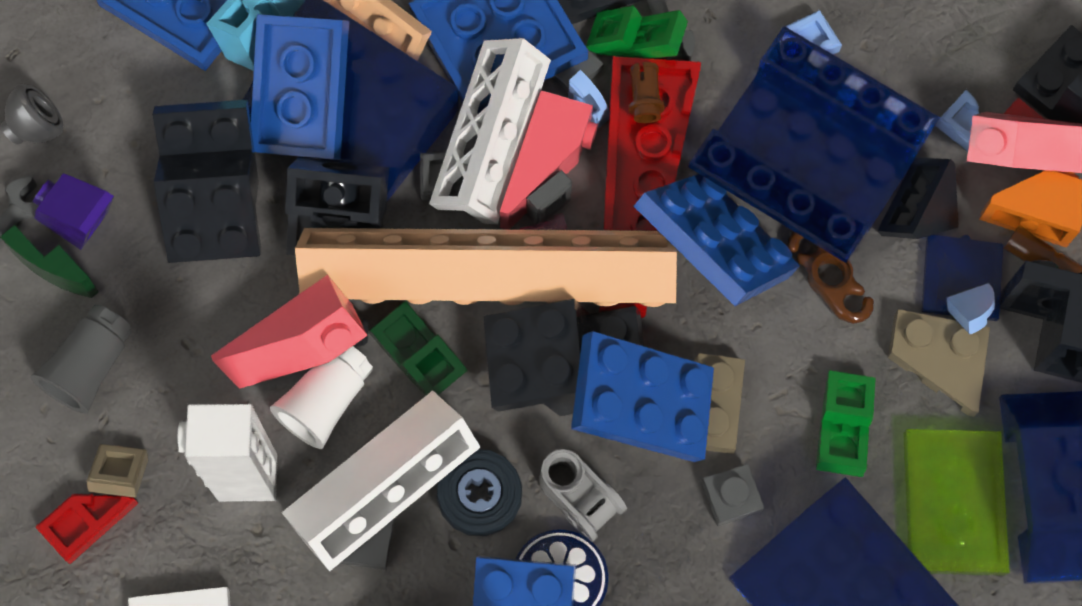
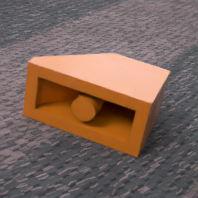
[979,170,1082,248]

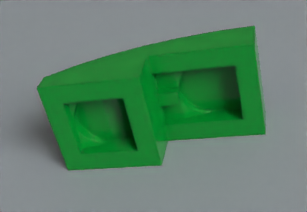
[586,5,688,58]
[816,370,876,477]

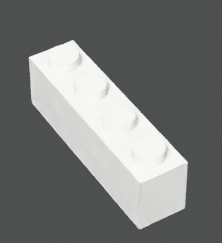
[281,390,480,571]
[178,404,277,502]

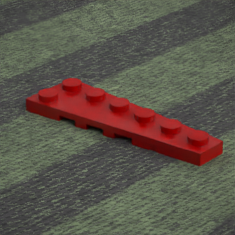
[599,56,701,318]

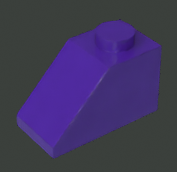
[33,173,114,250]

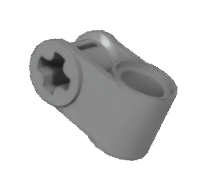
[539,449,627,542]

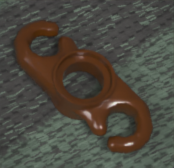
[787,226,874,324]

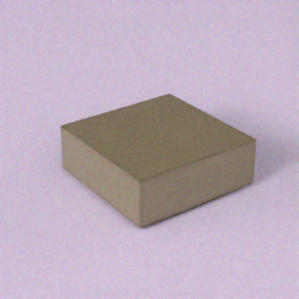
[86,444,148,498]

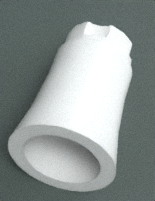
[270,346,373,449]

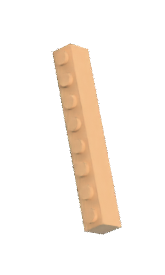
[295,228,677,307]

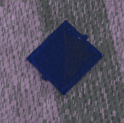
[921,235,1003,322]

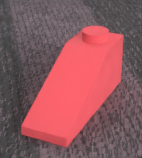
[500,90,598,230]
[967,112,1082,173]
[211,275,368,389]

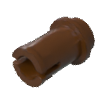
[629,62,665,123]

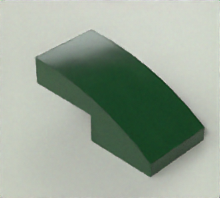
[0,225,99,298]
[368,301,468,395]

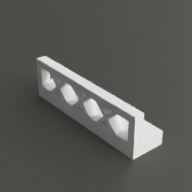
[429,38,551,224]

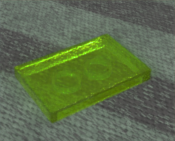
[903,429,1010,576]

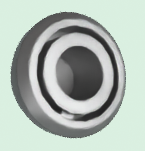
[0,84,63,145]

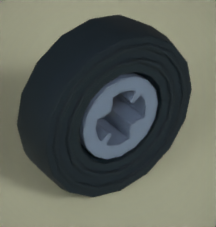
[437,450,522,536]

